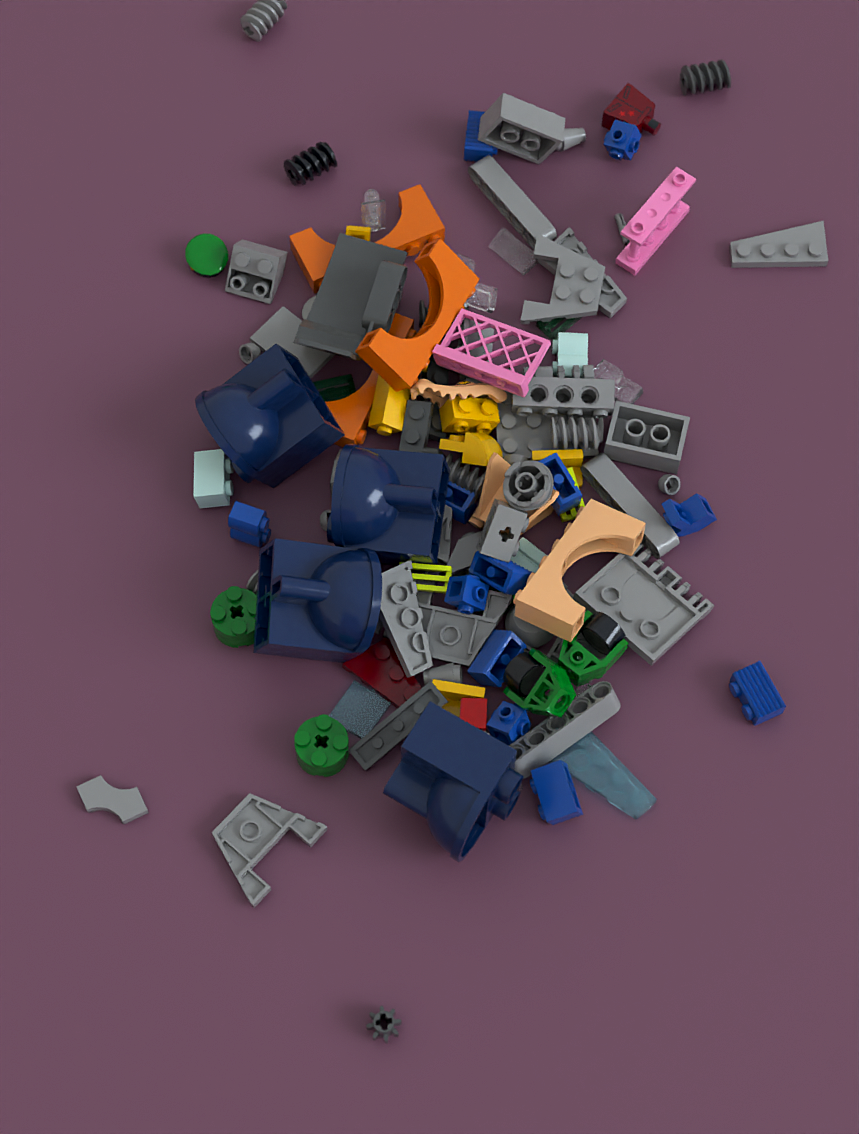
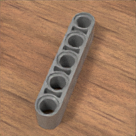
[468,155,557,249]
[580,453,680,559]
[509,681,621,779]

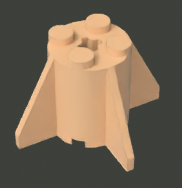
[468,452,559,536]

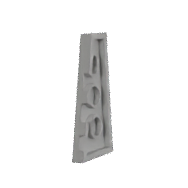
[729,221,828,268]
[537,227,627,318]
[379,560,433,678]

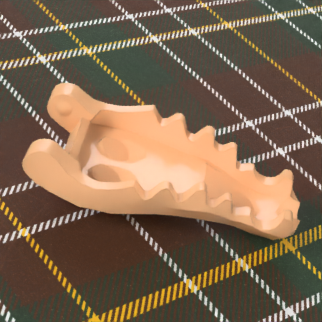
[410,379,507,408]

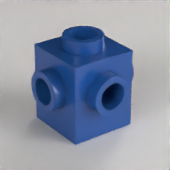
[604,120,642,161]
[444,575,489,615]
[486,701,531,746]

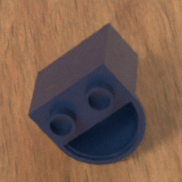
[195,344,345,488]
[327,444,450,565]
[253,538,382,663]
[383,701,523,862]

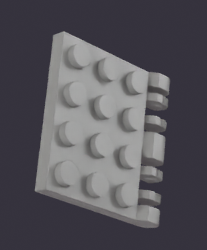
[496,365,598,460]
[573,543,715,666]

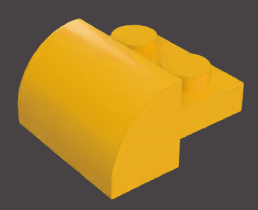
[439,432,503,466]

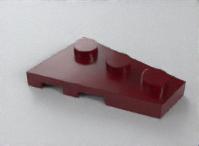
[342,637,422,709]

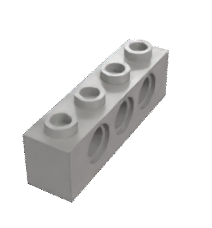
[511,377,615,419]

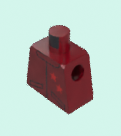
[601,83,661,136]

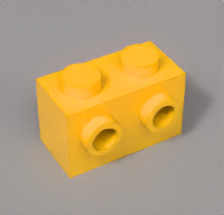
[439,396,500,435]

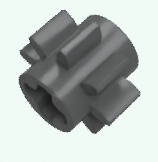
[366,1006,402,1043]

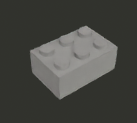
[478,93,565,165]
[604,401,690,475]

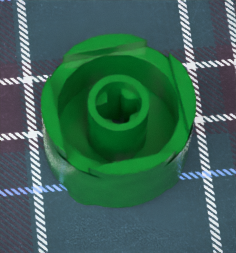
[210,586,257,648]
[294,714,349,777]

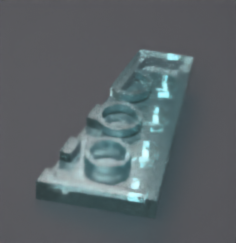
[548,731,657,820]

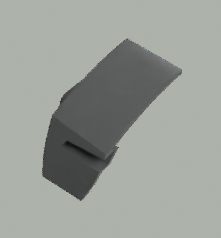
[293,233,408,361]

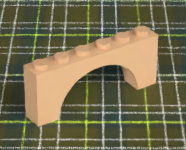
[513,499,646,642]

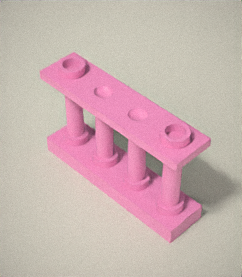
[615,167,696,276]

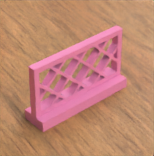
[432,308,551,398]

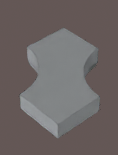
[76,775,149,824]

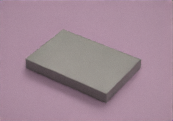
[250,306,335,379]

